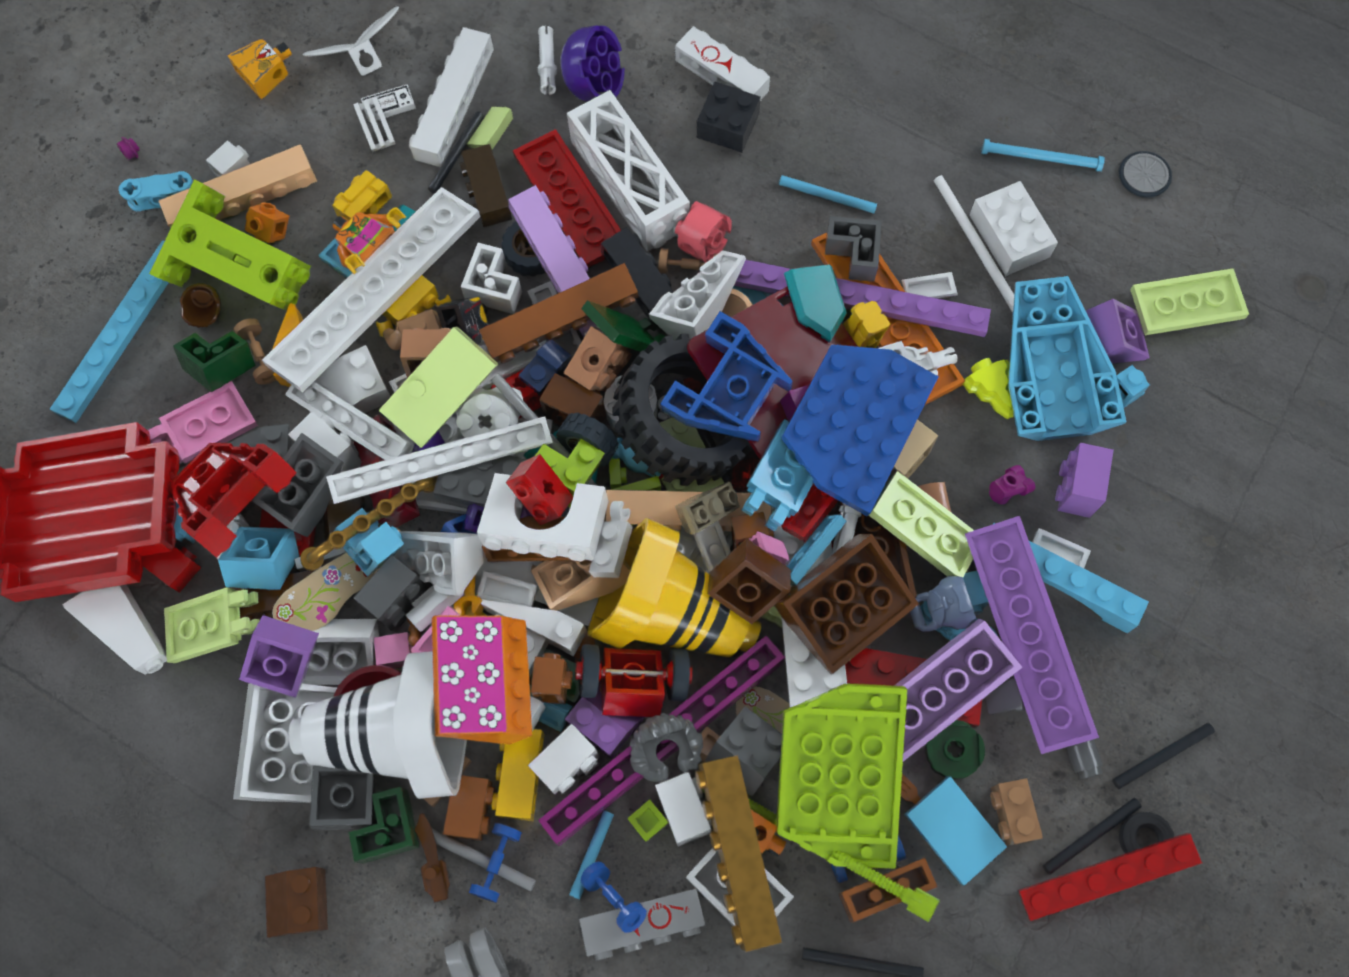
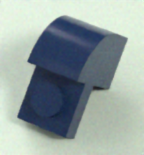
[518,339,573,395]

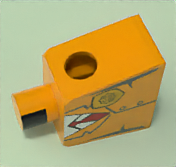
[228,39,292,99]

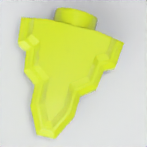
[963,358,1014,420]

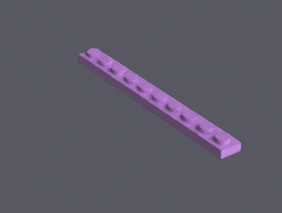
[734,260,991,337]

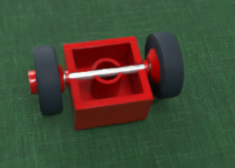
[575,645,692,717]

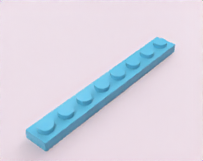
[50,240,169,423]

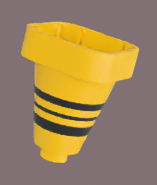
[587,518,761,658]

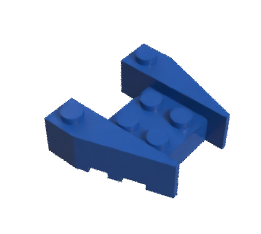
[660,311,792,442]

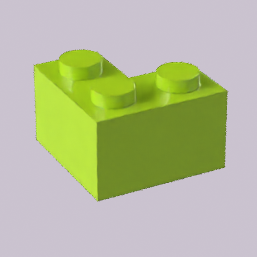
[535,439,605,508]

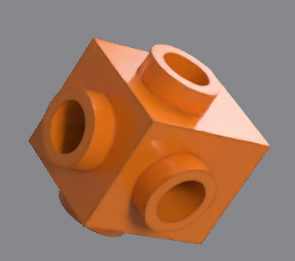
[245,202,290,243]

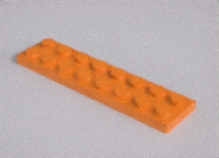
[811,232,965,406]

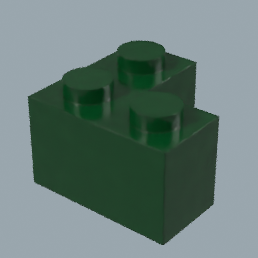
[173,331,256,392]
[348,787,420,864]

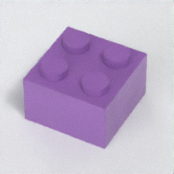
[1055,443,1113,518]
[239,615,319,698]

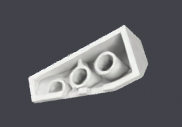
[649,250,746,340]
[394,531,483,596]

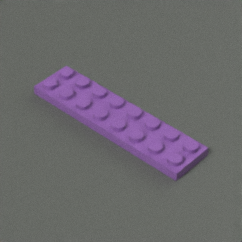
[965,516,1099,754]

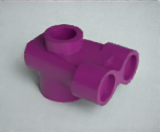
[989,465,1036,504]

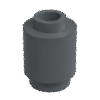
[1065,739,1103,780]

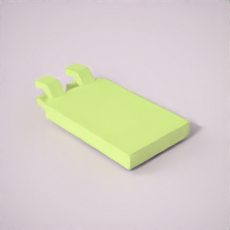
[164,587,260,663]

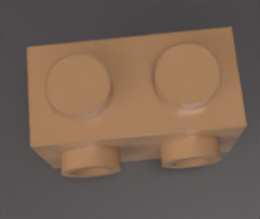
[990,778,1043,846]

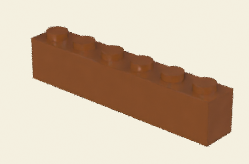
[479,263,639,364]

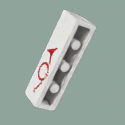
[675,26,770,101]

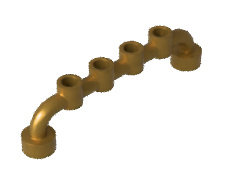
[300,475,438,571]

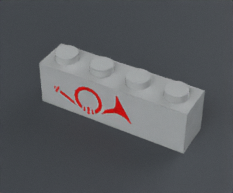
[579,888,705,961]

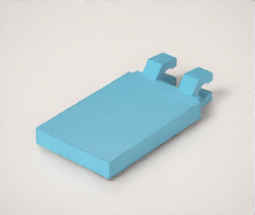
[742,419,814,531]

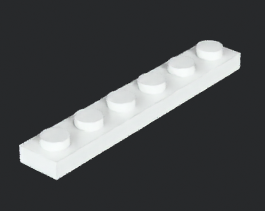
[285,382,413,460]

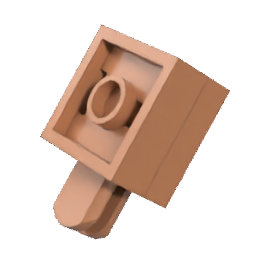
[564,326,632,392]

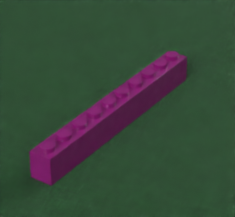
[538,636,785,847]

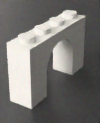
[477,473,609,562]

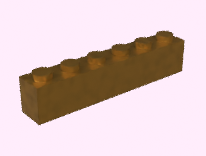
[696,755,782,952]

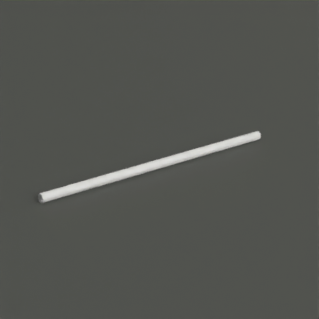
[934,176,1014,313]

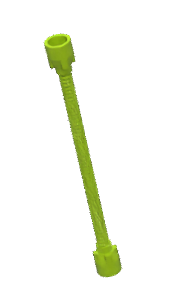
[702,789,940,922]

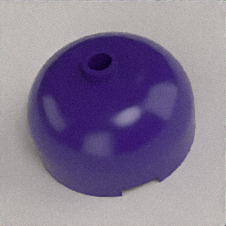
[560,25,625,102]

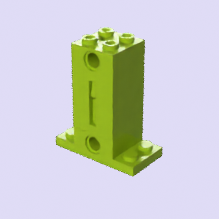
[149,179,311,311]

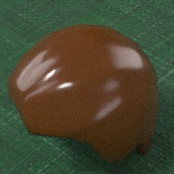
[180,283,221,328]

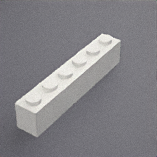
[409,27,494,167]

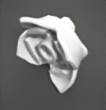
[456,387,523,440]

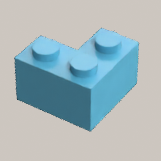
[333,508,404,577]

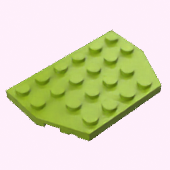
[776,684,907,869]

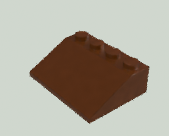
[774,534,919,674]

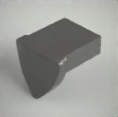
[986,677,1026,715]

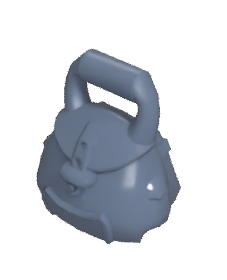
[910,576,976,632]

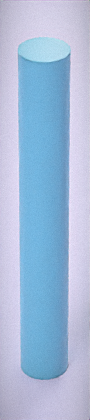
[569,810,614,899]

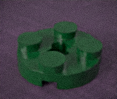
[925,720,985,780]

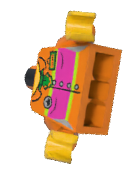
[333,207,406,274]

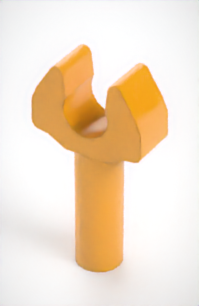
[454,575,484,616]

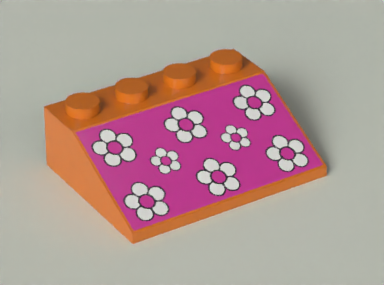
[432,615,532,745]

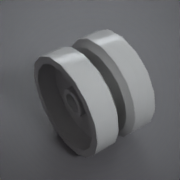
[444,927,510,977]

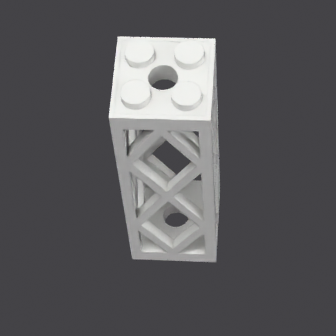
[567,90,690,252]

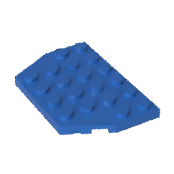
[781,345,939,516]

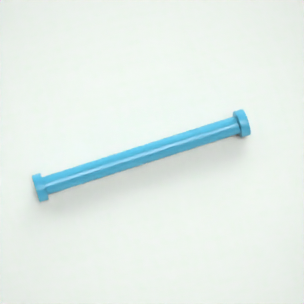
[982,139,1105,172]

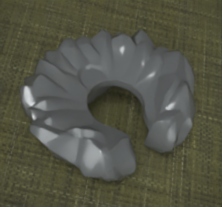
[630,713,703,782]

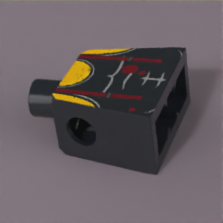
[436,296,488,345]

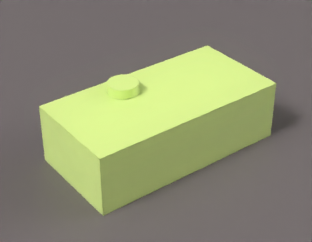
[379,327,498,448]

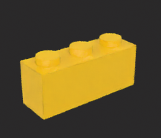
[492,729,545,821]

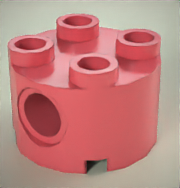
[675,201,732,263]

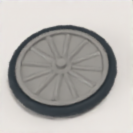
[1119,151,1172,198]

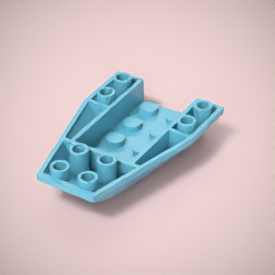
[1008,276,1126,441]

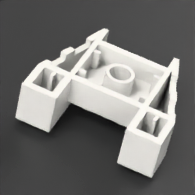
[481,600,587,731]

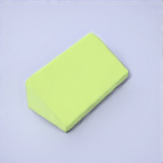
[467,107,513,150]

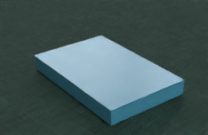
[904,776,1007,886]

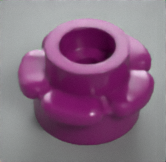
[116,137,140,160]

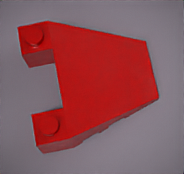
[170,443,297,558]

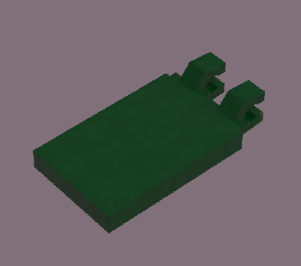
[581,300,665,352]

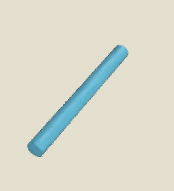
[779,175,877,214]

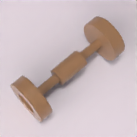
[658,248,717,274]
[234,318,277,385]

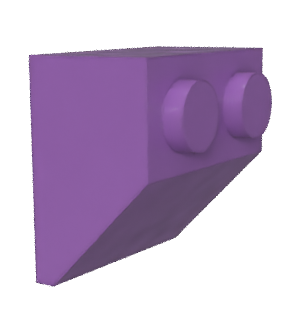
[1086,299,1150,364]
[565,681,645,759]

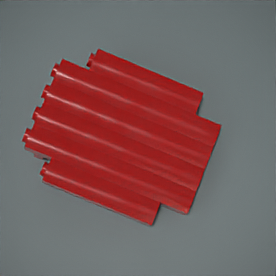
[0,422,179,602]

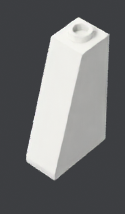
[62,585,167,675]

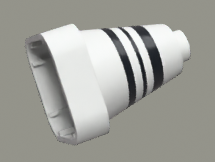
[289,651,467,799]

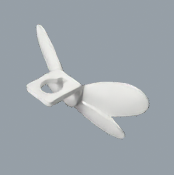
[303,6,399,76]

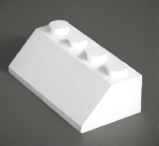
[302,619,379,685]

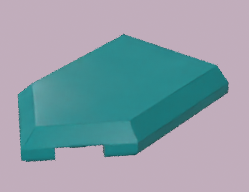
[784,265,847,342]

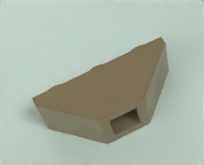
[675,482,740,535]

